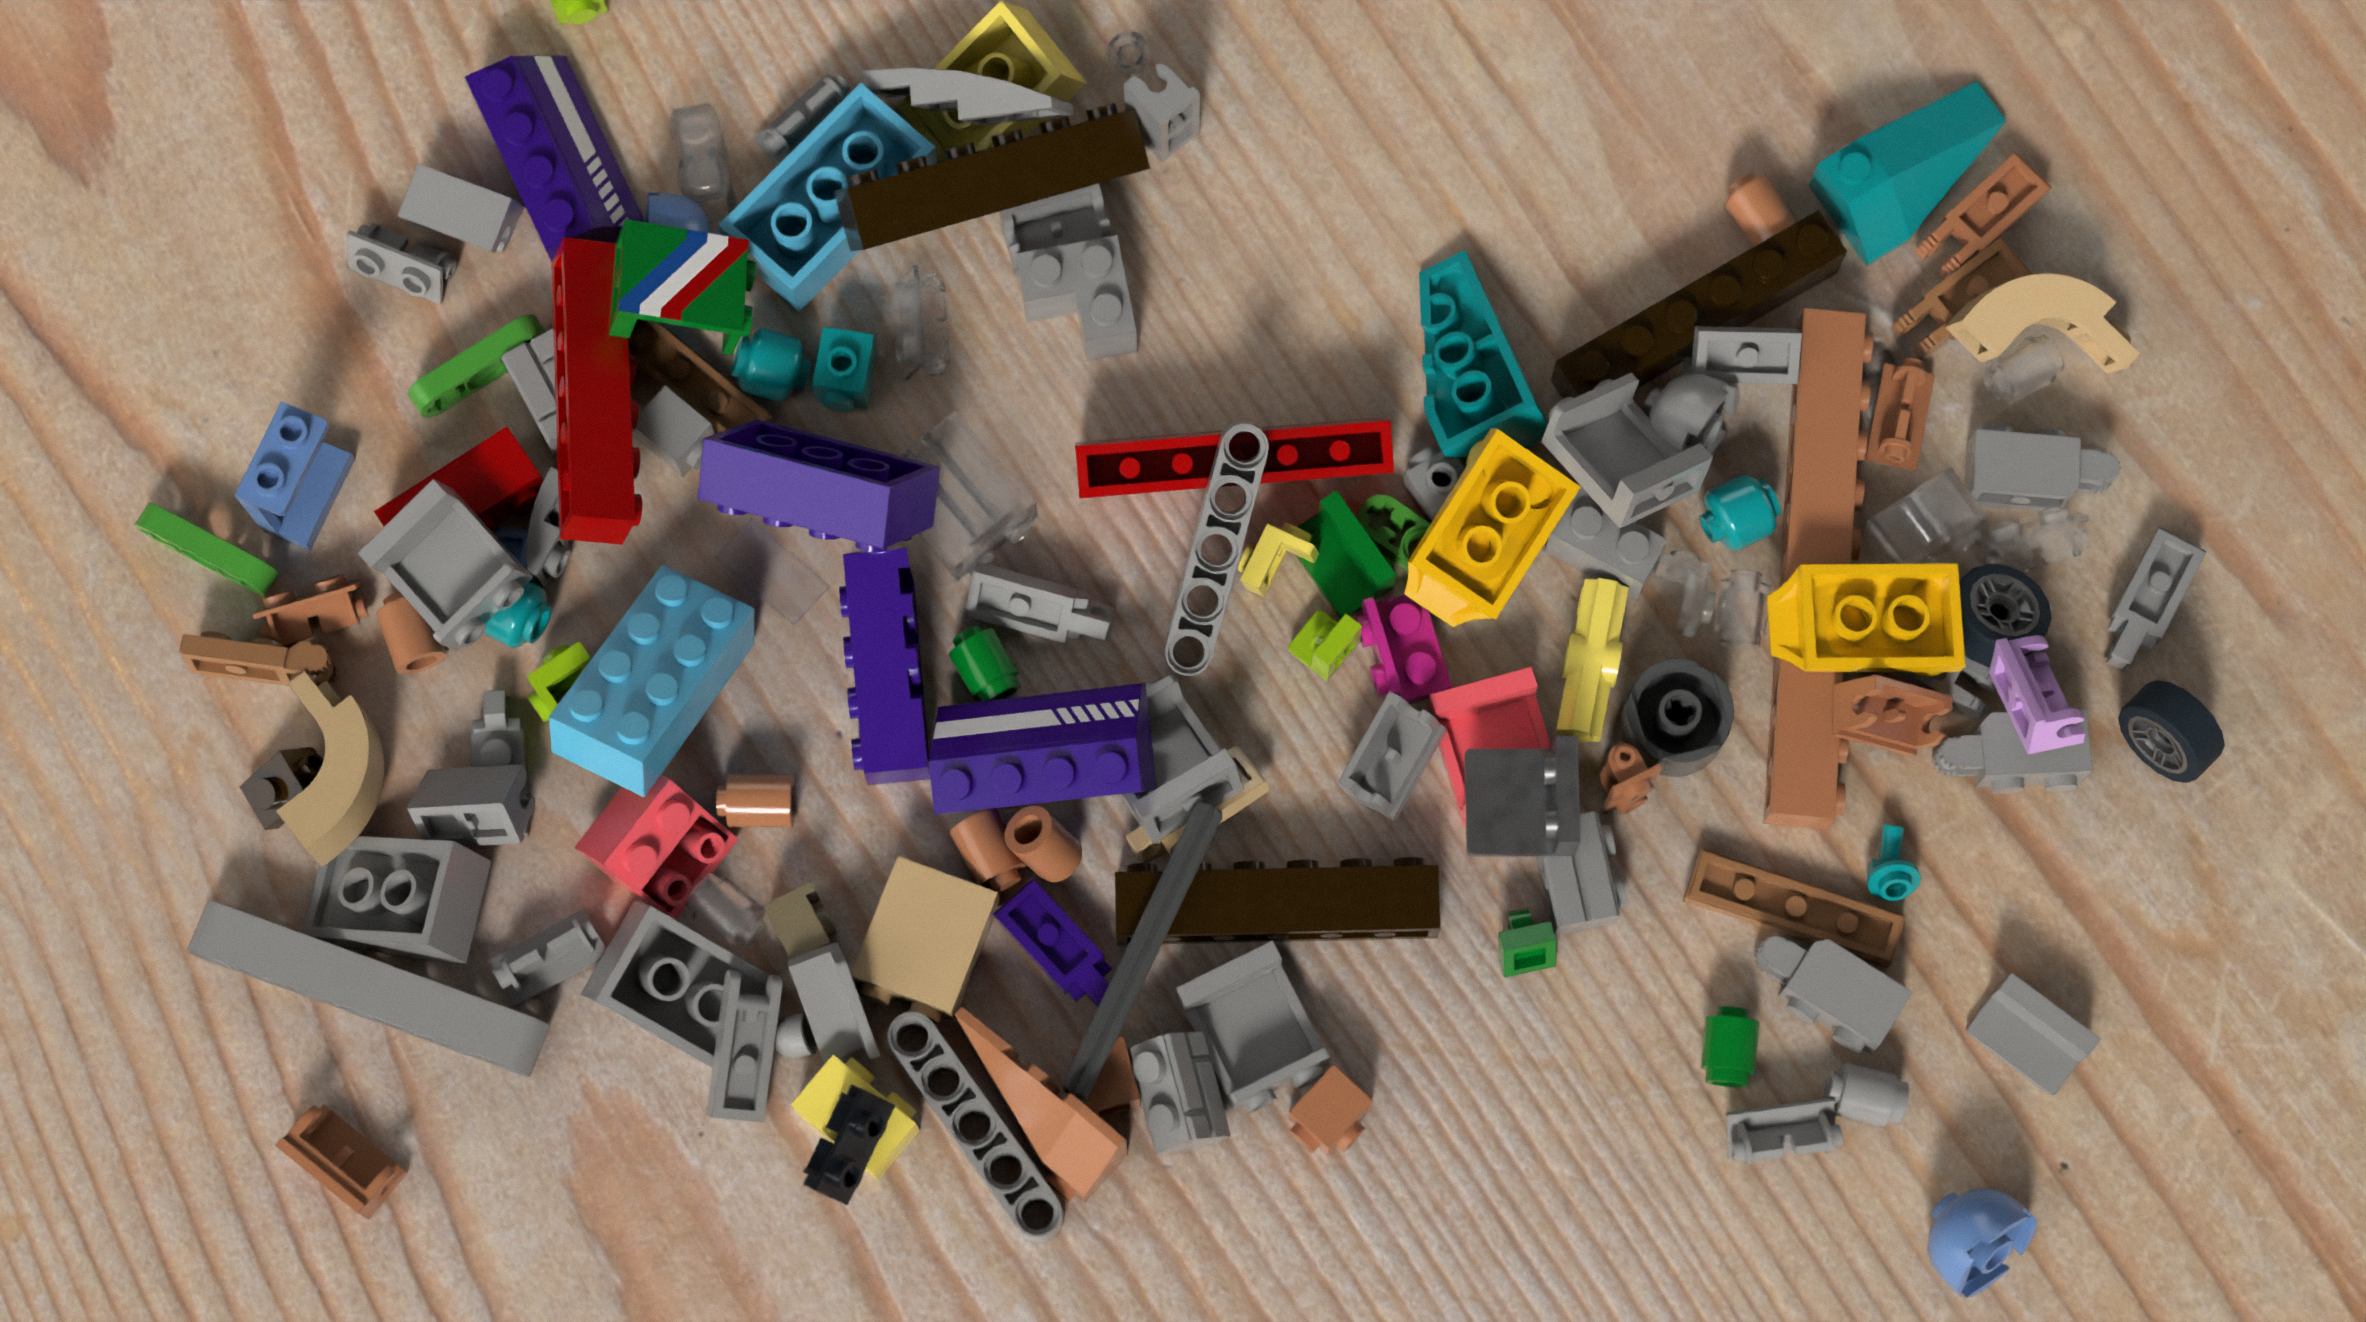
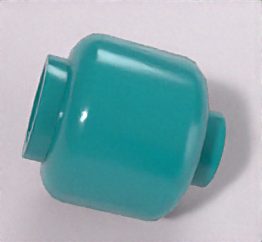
[731,328,811,402]
[1699,474,1781,551]
[484,581,552,648]

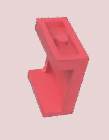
[1427,666,1552,826]

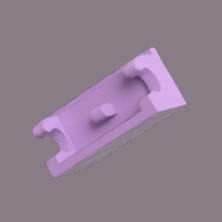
[1989,635,2086,755]

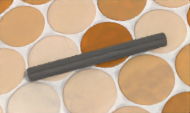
[1062,801,1222,1100]

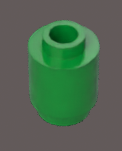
[948,625,1021,702]
[1701,1006,1760,1088]

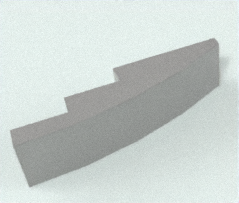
[863,67,1074,126]

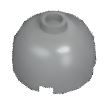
[1642,373,1740,456]

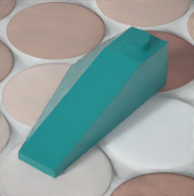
[1809,81,2006,266]
[1419,249,1548,457]

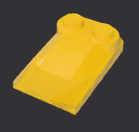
[1404,428,1581,627]
[1767,563,1966,677]

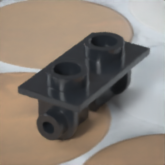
[803,1084,896,1205]

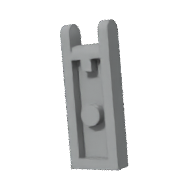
[706,970,783,1122]

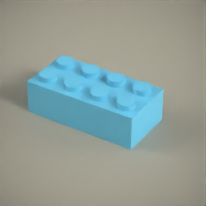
[718,83,938,312]
[549,565,754,798]

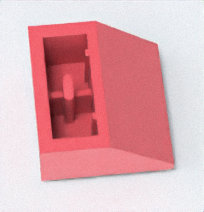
[574,775,738,920]

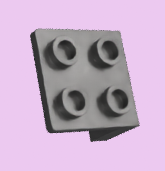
[1464,736,1581,857]

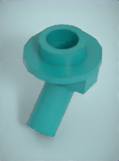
[1866,825,1921,901]

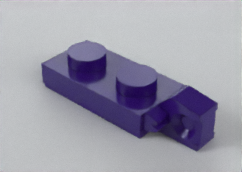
[993,878,1112,1007]

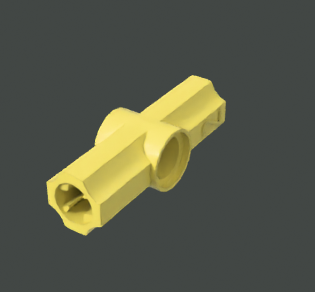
[1555,578,1629,743]

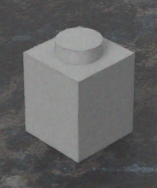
[634,385,715,477]

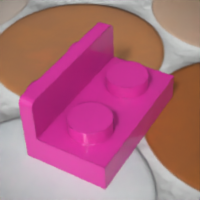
[1355,595,1453,704]

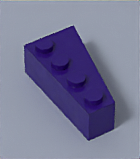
[839,548,930,785]

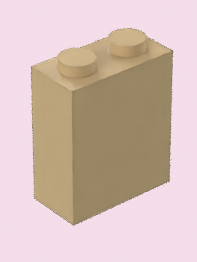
[851,856,1001,1024]

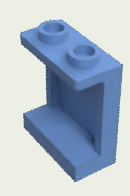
[234,401,355,551]

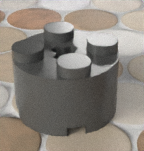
[1620,658,1734,777]

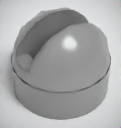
[774,1012,817,1058]

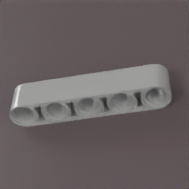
[1164,421,1269,676]
[888,1012,1064,1243]

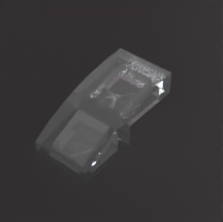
[715,518,830,625]

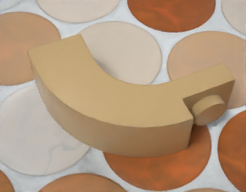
[1945,273,2140,374]
[276,671,385,867]

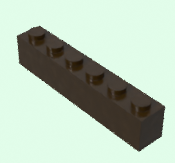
[834,103,1151,252]
[1551,210,1847,399]
[1115,857,1440,945]

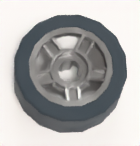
[1959,564,2052,667]
[2118,680,2225,783]

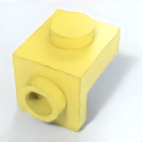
[1238,523,1319,598]

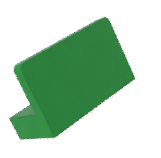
[1294,490,1396,619]

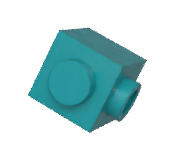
[812,327,878,412]

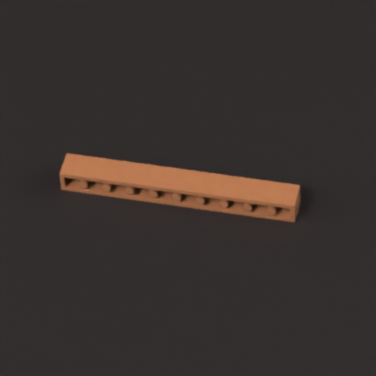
[1763,308,1873,830]

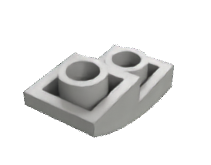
[526,467,570,589]

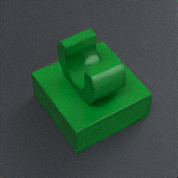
[1498,907,1556,978]

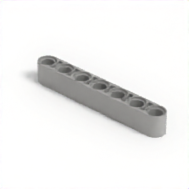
[186,901,550,1077]

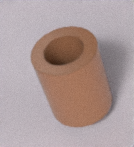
[1725,173,1799,247]
[376,592,447,674]
[716,774,795,827]
[1004,806,1082,882]
[950,808,1026,893]

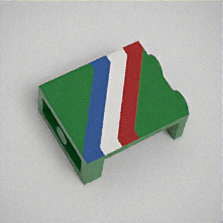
[609,219,756,355]

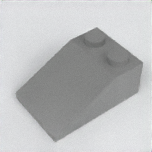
[302,836,491,963]
[581,900,786,1068]

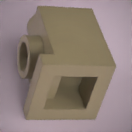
[763,881,837,959]

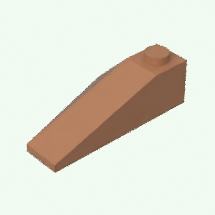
[955,1007,1128,1204]

